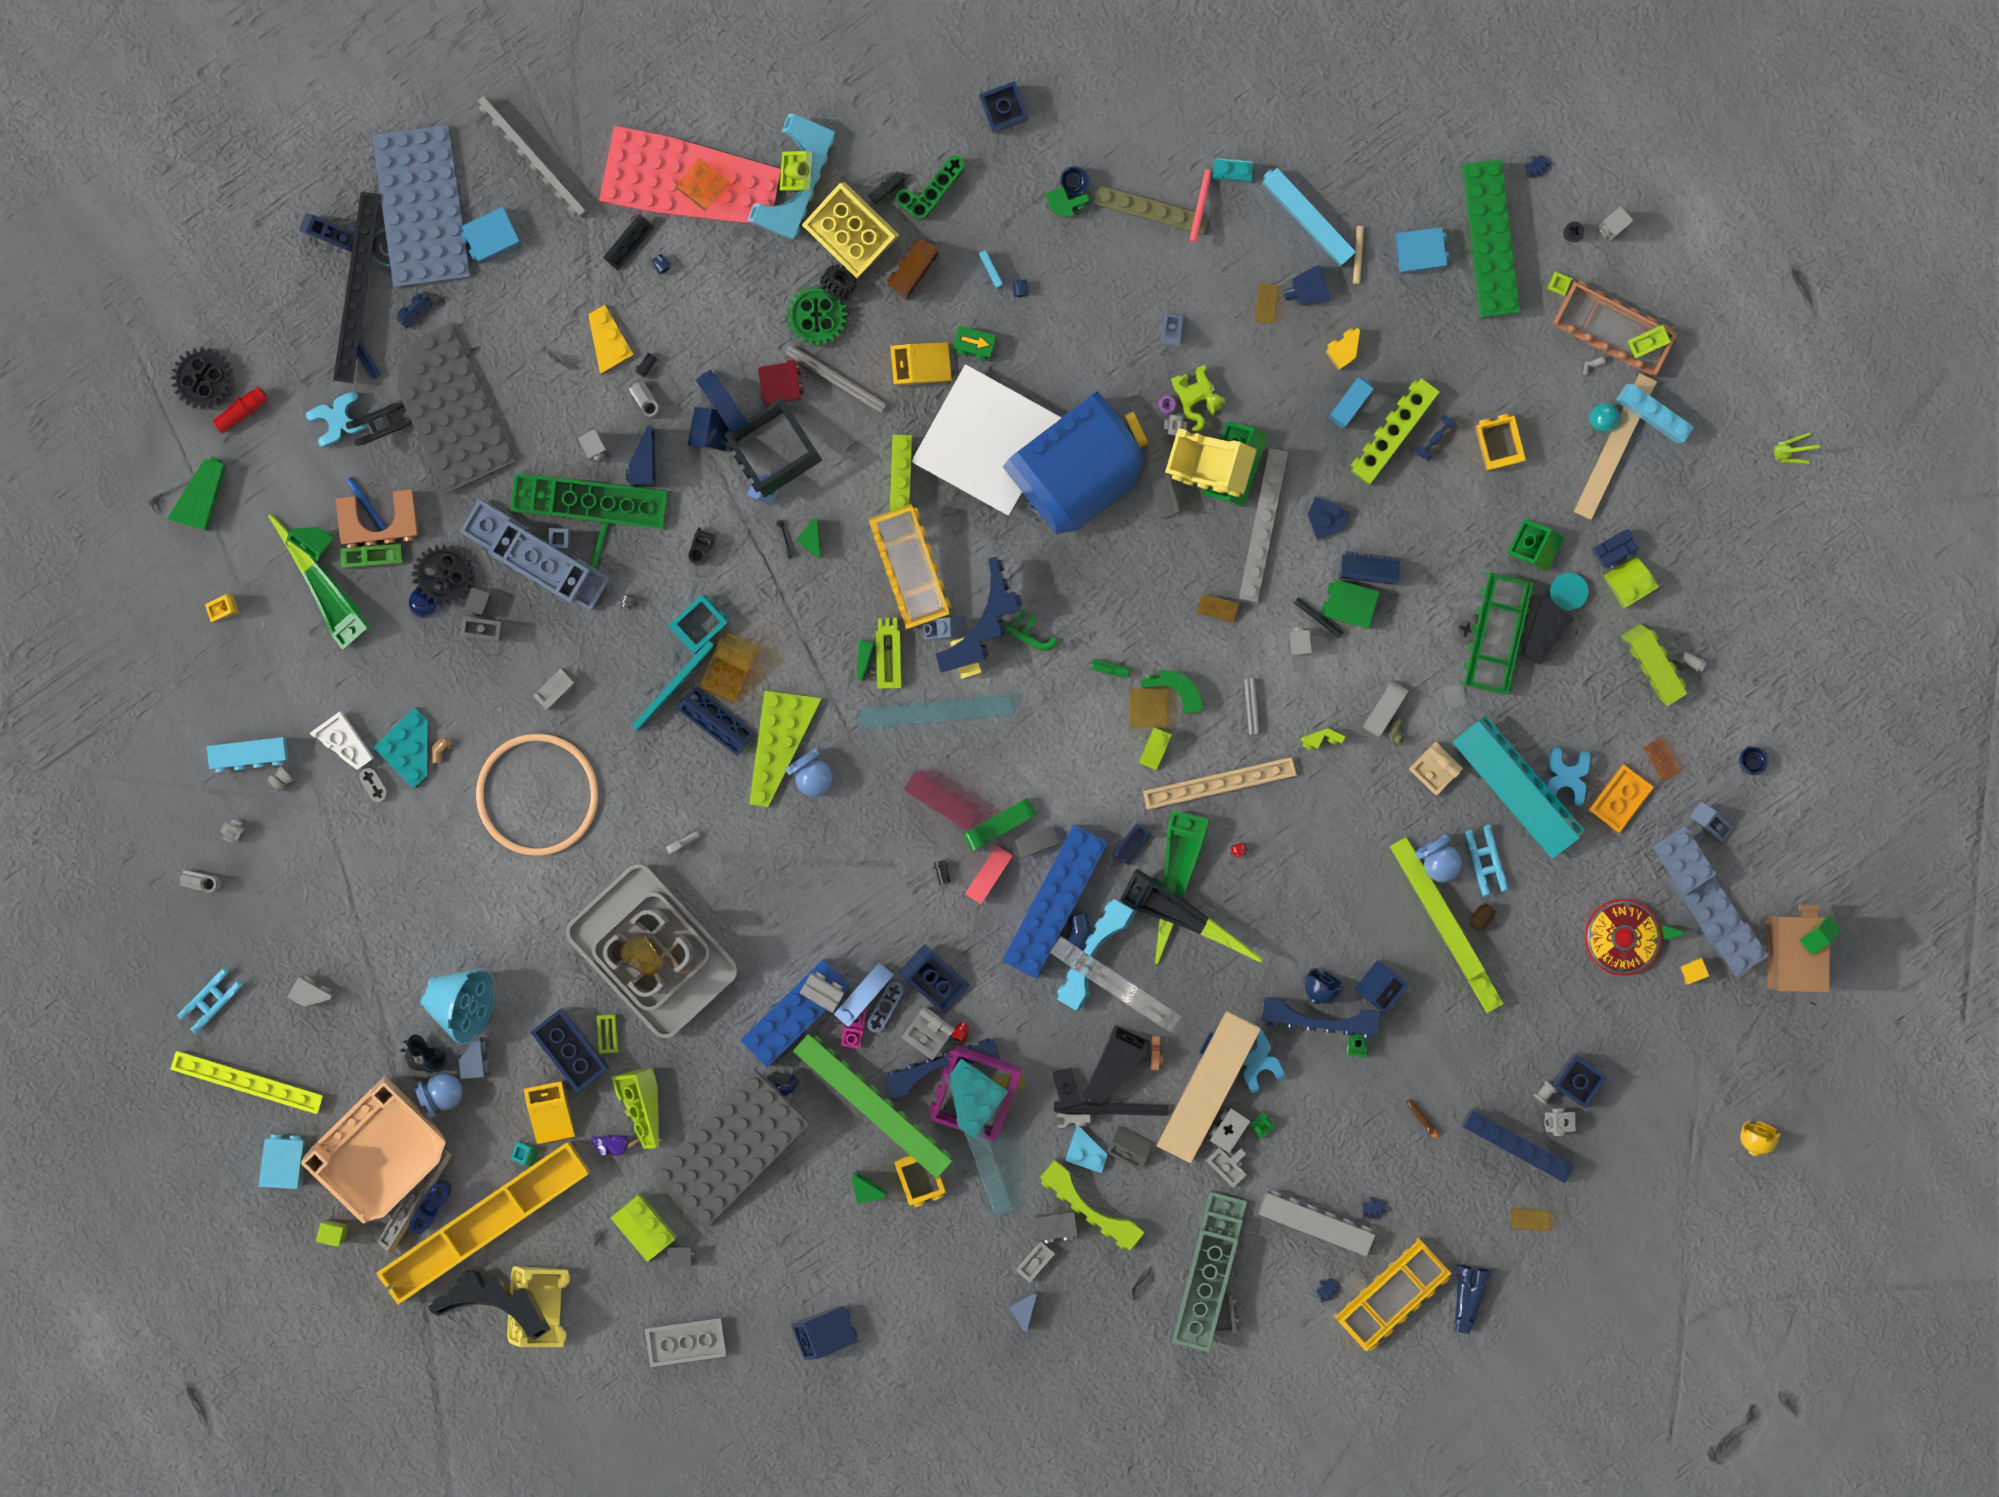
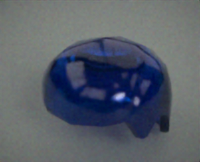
[408,590,438,619]

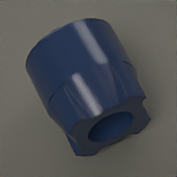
[651,254,672,275]
[1013,279,1029,297]

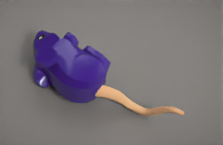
[591,1135,662,1156]

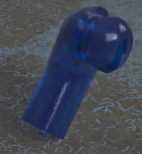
[773,1076,800,1096]

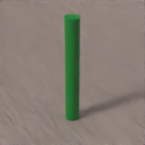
[590,513,610,569]

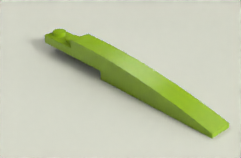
[1389,837,1503,1013]

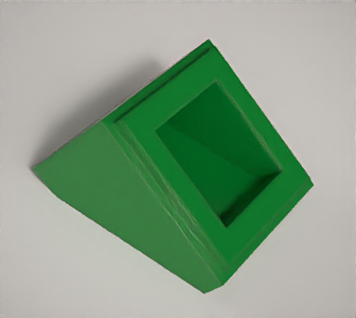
[1660,925,1684,940]

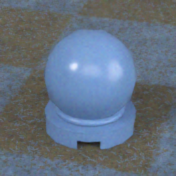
[785,748,833,797]
[1414,833,1462,882]
[414,1073,463,1119]

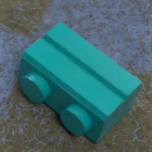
[1212,158,1253,183]

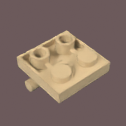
[1409,742,1463,796]

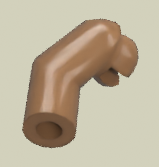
[432,737,452,763]

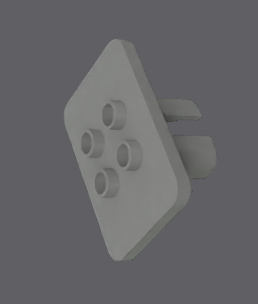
[566,864,738,1038]

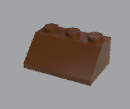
[887,238,940,300]

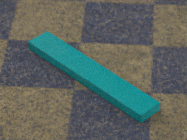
[631,641,715,731]

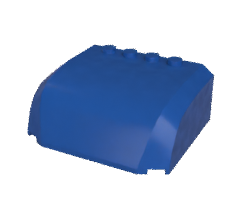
[1003,391,1145,535]

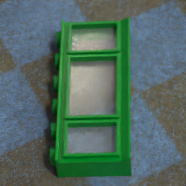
[1459,572,1534,695]

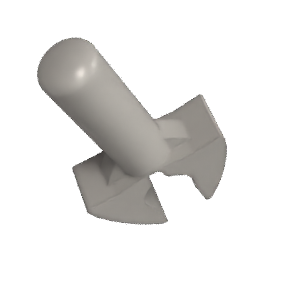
[665,831,700,855]

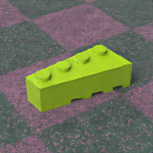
[1621,624,1687,706]

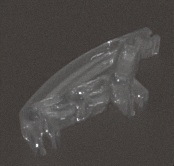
[1050,936,1184,1034]

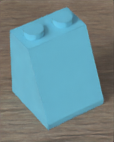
[259,1134,306,1189]

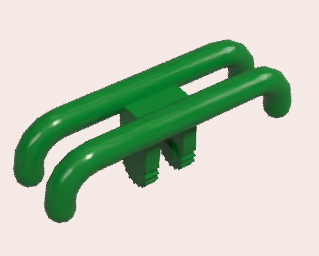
[1004,609,1058,651]

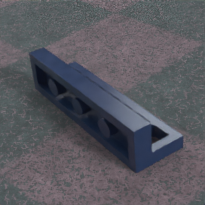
[677,686,756,756]

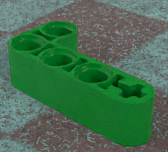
[896,155,964,221]
[962,798,1036,852]

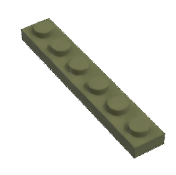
[1093,185,1209,235]

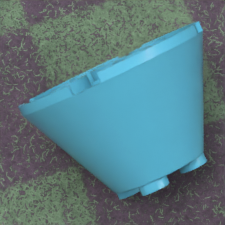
[421,969,495,1044]

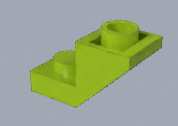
[1300,728,1345,751]

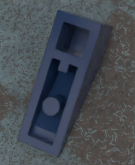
[299,213,355,253]

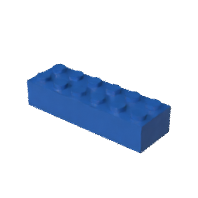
[740,959,850,1067]

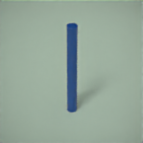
[346,477,387,531]

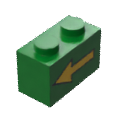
[953,326,996,361]

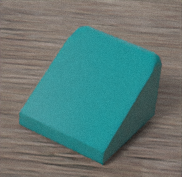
[510,1142,539,1167]

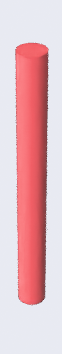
[1189,170,1212,243]

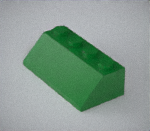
[1202,422,1268,507]

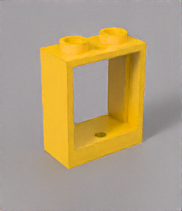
[1475,414,1526,471]
[894,1155,946,1207]

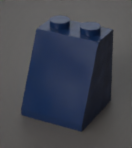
[791,1306,857,1360]

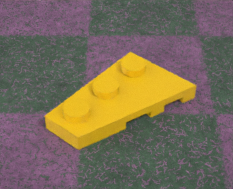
[588,305,634,374]

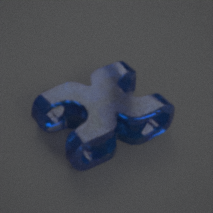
[409,1180,452,1234]

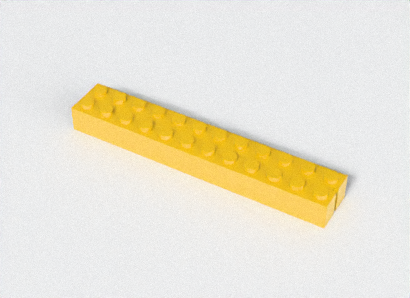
[376,1141,591,1305]

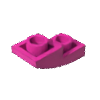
[841,1008,867,1049]

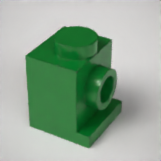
[1346,1033,1368,1058]

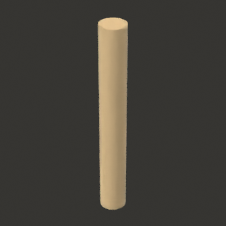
[1353,226,1364,284]

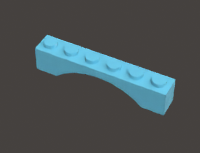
[1057,899,1137,1011]

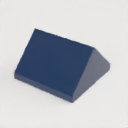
[688,407,729,452]

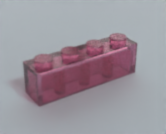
[903,769,980,831]

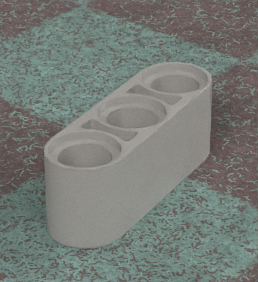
[1363,681,1408,737]

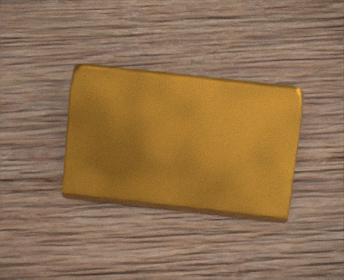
[1197,594,1239,622]

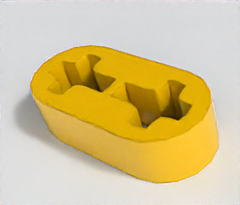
[1124,412,1148,448]

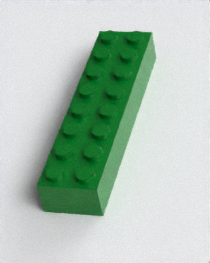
[1461,159,1520,319]

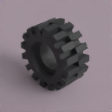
[820,264,857,301]

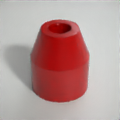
[951,1022,969,1043]

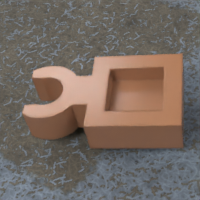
[1151,1036,1163,1070]

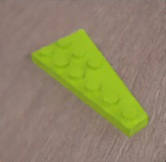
[749,691,822,807]

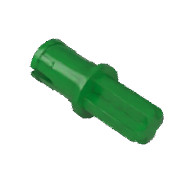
[1091,659,1130,679]

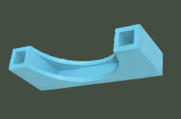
[747,114,835,239]

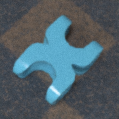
[306,392,367,447]

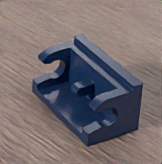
[1113,824,1151,865]

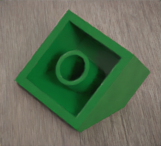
[1507,519,1564,572]

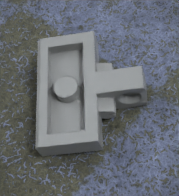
[1206,1147,1247,1188]

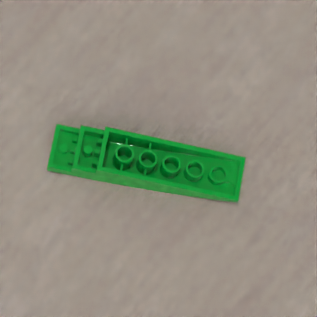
[510,473,667,530]

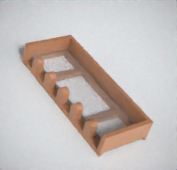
[1551,281,1677,377]

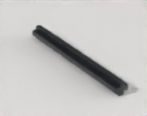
[1054,1101,1168,1116]

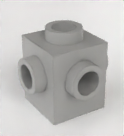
[1544,1108,1576,1136]

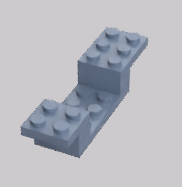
[460,499,611,611]
[1652,826,1768,977]

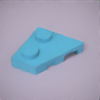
[1065,1126,1107,1173]

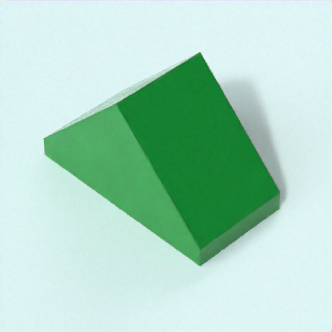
[796,519,821,558]
[1799,915,1841,955]

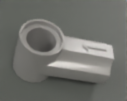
[629,380,661,419]
[180,870,221,893]

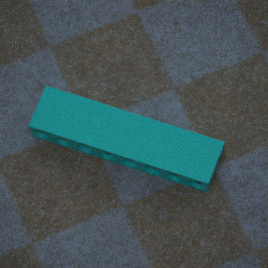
[1452,715,1585,859]

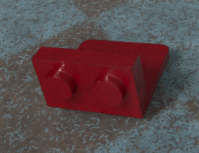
[758,359,804,405]

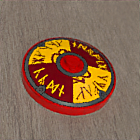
[1584,899,1662,976]

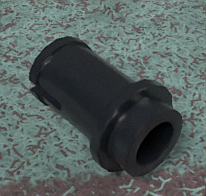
[635,352,658,378]
[933,860,951,885]

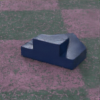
[1307,497,1350,540]

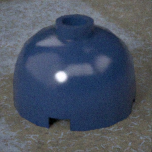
[1304,968,1344,1004]

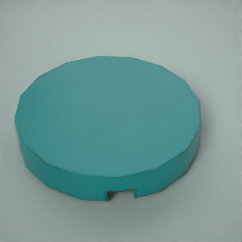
[1550,573,1588,611]

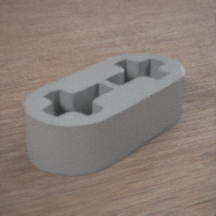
[360,768,388,802]

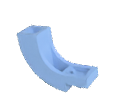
[834,962,894,1027]

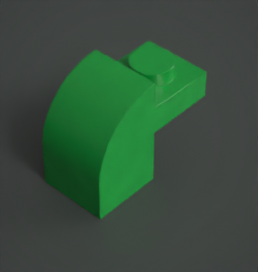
[1045,187,1089,219]

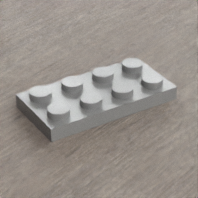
[645,1318,727,1367]

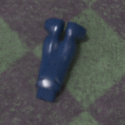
[1454,1264,1493,1334]

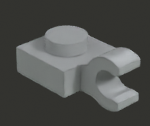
[1057,1113,1090,1128]

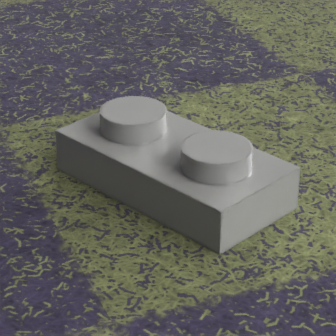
[1015,1241,1055,1283]

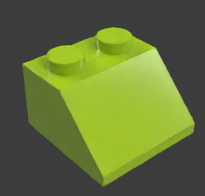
[1603,556,1659,608]

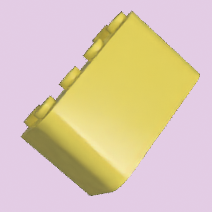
[1165,428,1257,497]

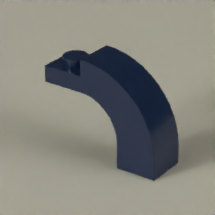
[695,369,748,433]

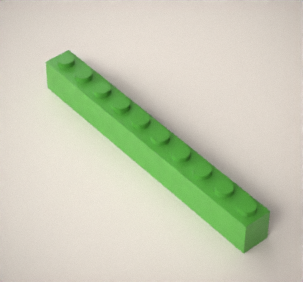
[793,1034,953,1179]

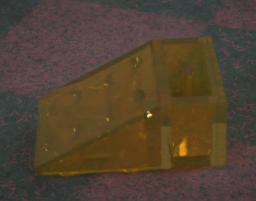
[699,632,760,704]

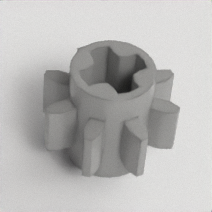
[1164,415,1187,436]
[220,819,245,843]

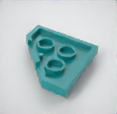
[373,707,429,789]
[950,1059,1008,1139]

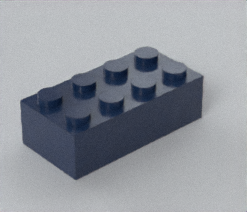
[530,1008,610,1093]

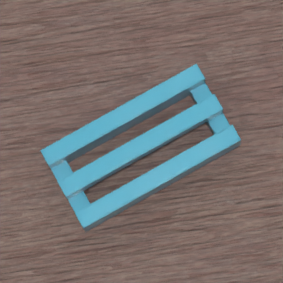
[979,250,1003,290]

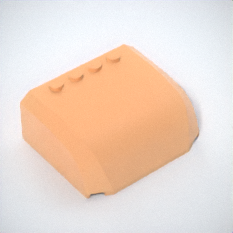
[301,1075,446,1224]

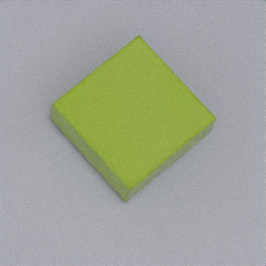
[1547,271,1573,297]

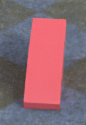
[965,845,1013,904]

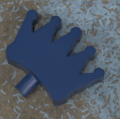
[1526,155,1551,178]
[1362,1197,1388,1219]
[1316,1278,1341,1303]

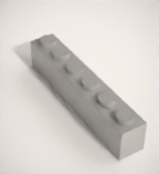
[1258,1190,1375,1256]

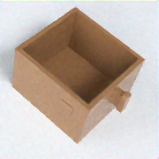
[1767,905,1830,992]

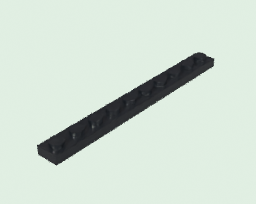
[333,191,381,384]

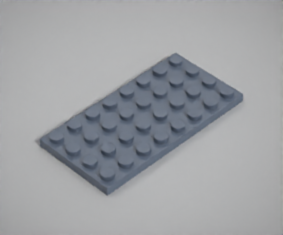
[372,125,470,288]

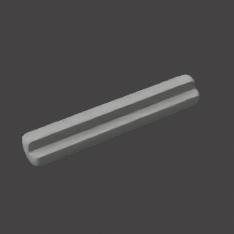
[1244,678,1259,735]

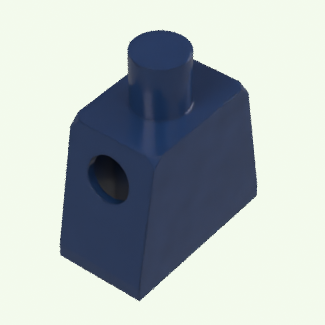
[1283,265,1331,306]

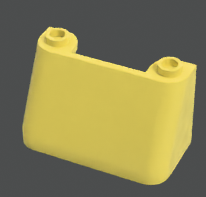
[507,1266,570,1347]

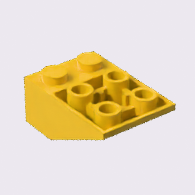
[890,343,952,386]
[524,1080,575,1144]

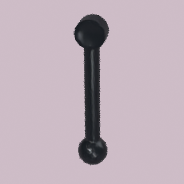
[776,520,792,559]

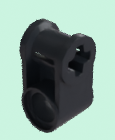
[688,527,717,566]

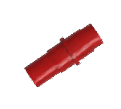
[213,386,269,434]

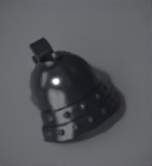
[399,1034,446,1073]

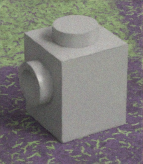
[1289,627,1312,655]

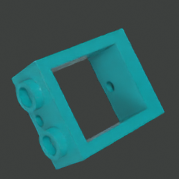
[668,594,729,654]

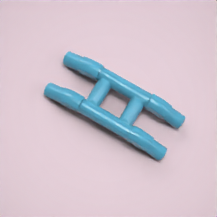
[1465,825,1509,898]
[177,967,243,1034]

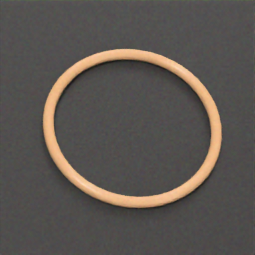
[476,734,598,856]

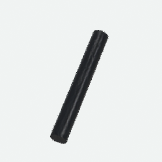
[1294,597,1344,638]

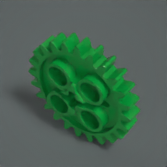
[786,284,848,347]

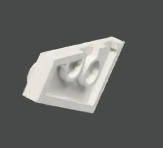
[309,711,374,770]

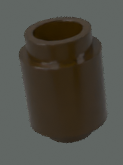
[1469,902,1497,931]

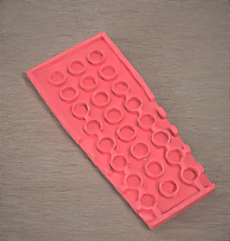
[599,126,781,225]

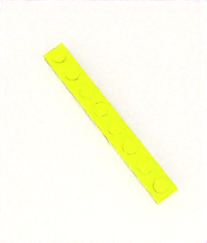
[170,1051,324,1114]

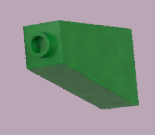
[167,456,227,531]

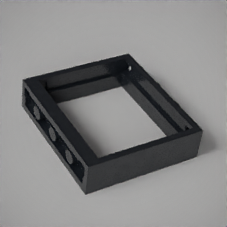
[724,397,823,498]

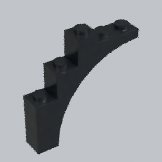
[428,1269,551,1340]

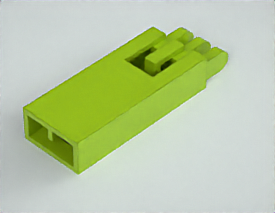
[876,617,902,689]

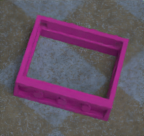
[929,1045,1022,1142]

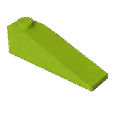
[611,1068,659,1149]

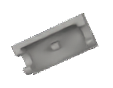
[534,668,576,710]

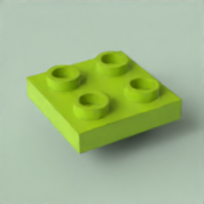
[780,151,812,191]

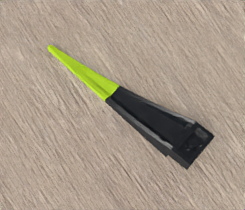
[1120,868,1263,962]

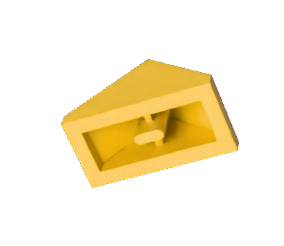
[205,594,239,622]

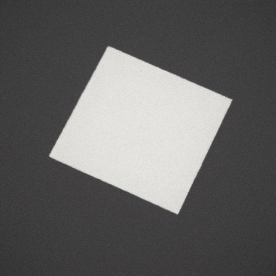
[911,364,1061,516]

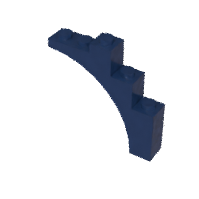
[935,556,1023,673]

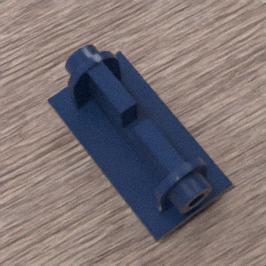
[396,292,434,329]

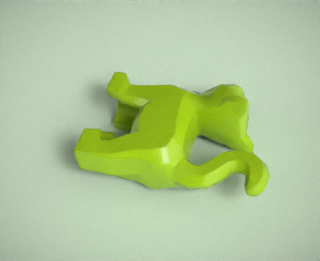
[1171,365,1226,432]

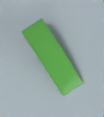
[340,544,402,568]

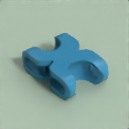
[1546,747,1590,807]
[1242,1029,1285,1093]

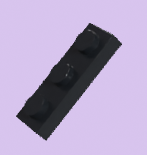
[603,214,654,271]

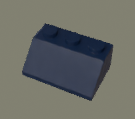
[1338,551,1400,585]

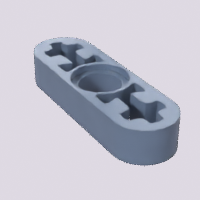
[867,981,904,1033]

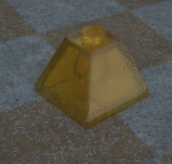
[620,933,664,978]

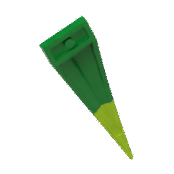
[268,514,371,650]
[1155,810,1210,964]

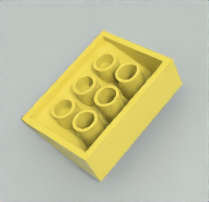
[802,182,900,278]

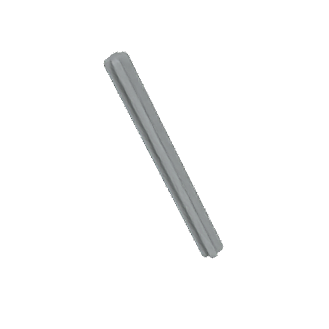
[785,345,886,412]

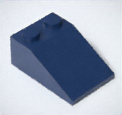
[626,425,656,487]
[899,944,970,1013]

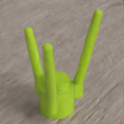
[1774,433,1821,464]

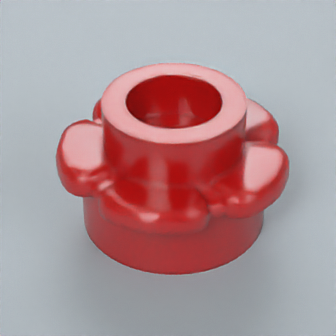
[1230,843,1248,858]

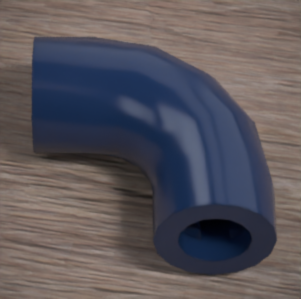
[1056,912,1090,960]

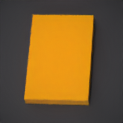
[1588,764,1654,833]

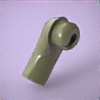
[1388,717,1405,746]

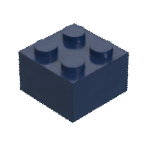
[979,81,1028,134]
[1551,1054,1607,1109]

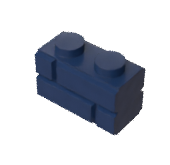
[1592,529,1639,569]

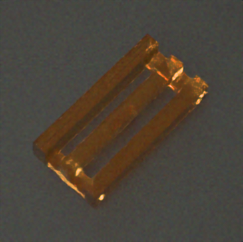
[1643,738,1679,781]

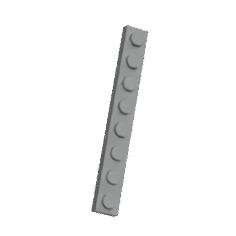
[478,96,587,218]
[1239,448,1288,602]

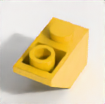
[1326,328,1360,370]

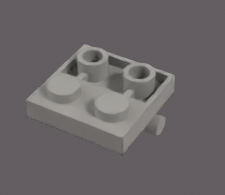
[901,1007,955,1060]

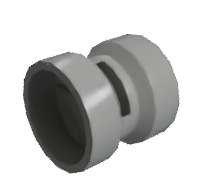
[267,765,294,792]

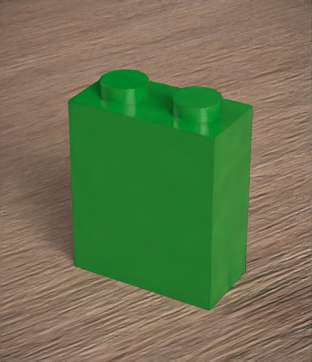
[1321,579,1379,629]

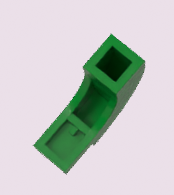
[1140,670,1203,714]

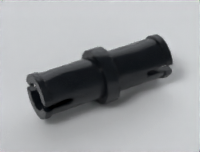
[868,171,905,205]

